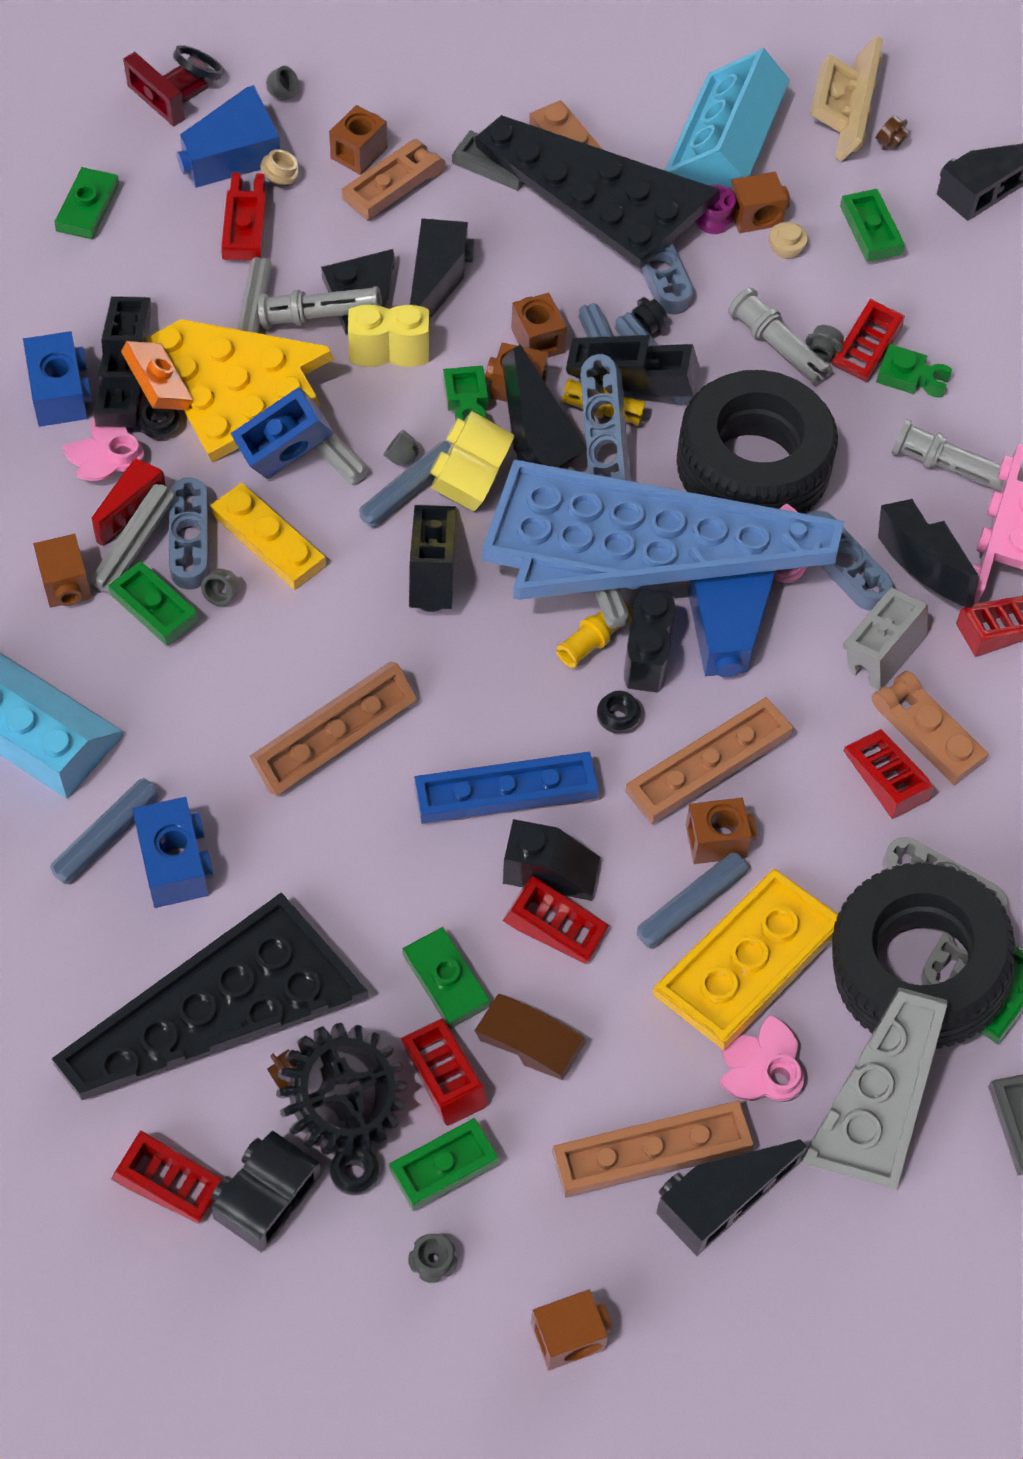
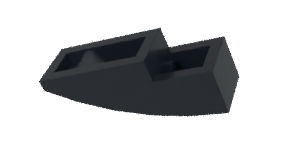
[566,335,699,397]
[878,499,978,608]

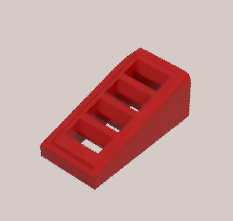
[832,298,905,382]
[91,458,166,546]
[956,596,1023,657]
[843,729,934,819]
[502,875,609,964]
[400,1018,488,1126]
[111,1130,223,1224]

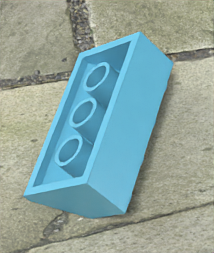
[665,48,790,189]
[0,653,123,799]

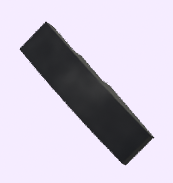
[94,296,151,427]

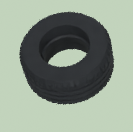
[676,370,838,514]
[832,862,1015,1049]

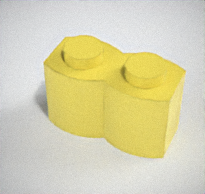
[348,305,429,367]
[430,411,515,512]

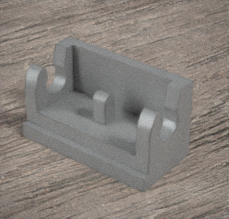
[843,587,928,690]

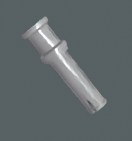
[258,286,382,330]
[728,287,832,386]
[892,419,1004,492]

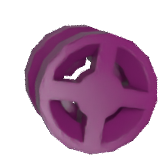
[695,185,736,234]

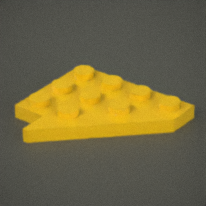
[146,319,334,463]

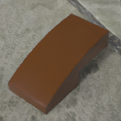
[474,993,586,1080]

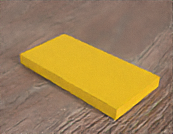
[653,868,838,1051]

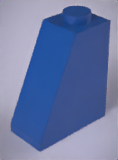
[177,85,280,188]
[688,570,776,677]

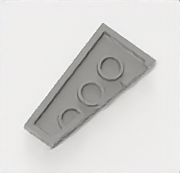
[802,987,947,1190]

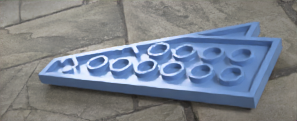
[482,460,844,600]

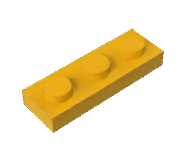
[210,482,326,590]

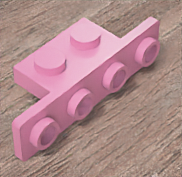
[972,443,1023,604]

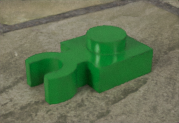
[876,344,952,398]
[443,365,488,421]

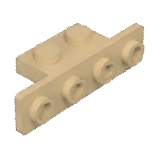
[810,35,883,161]

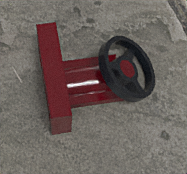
[123,45,224,127]

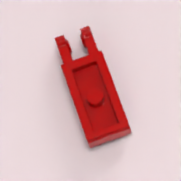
[221,173,266,260]

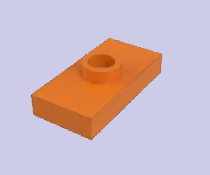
[121,341,193,410]

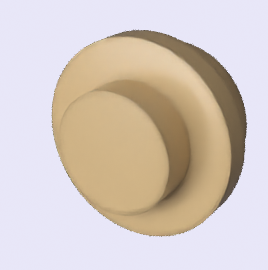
[260,149,298,185]
[769,222,808,259]

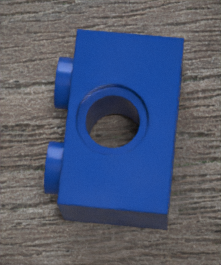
[23,331,93,427]
[230,387,334,479]
[132,796,214,908]

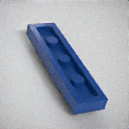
[414,751,599,824]

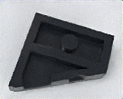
[321,249,395,335]

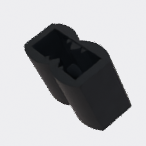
[624,589,675,693]
[211,1130,321,1252]

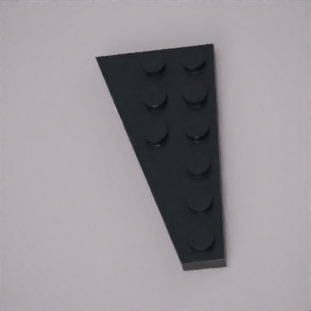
[475,115,720,269]
[51,892,369,1100]

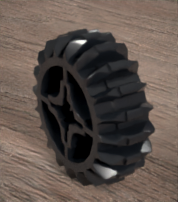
[276,1023,408,1156]

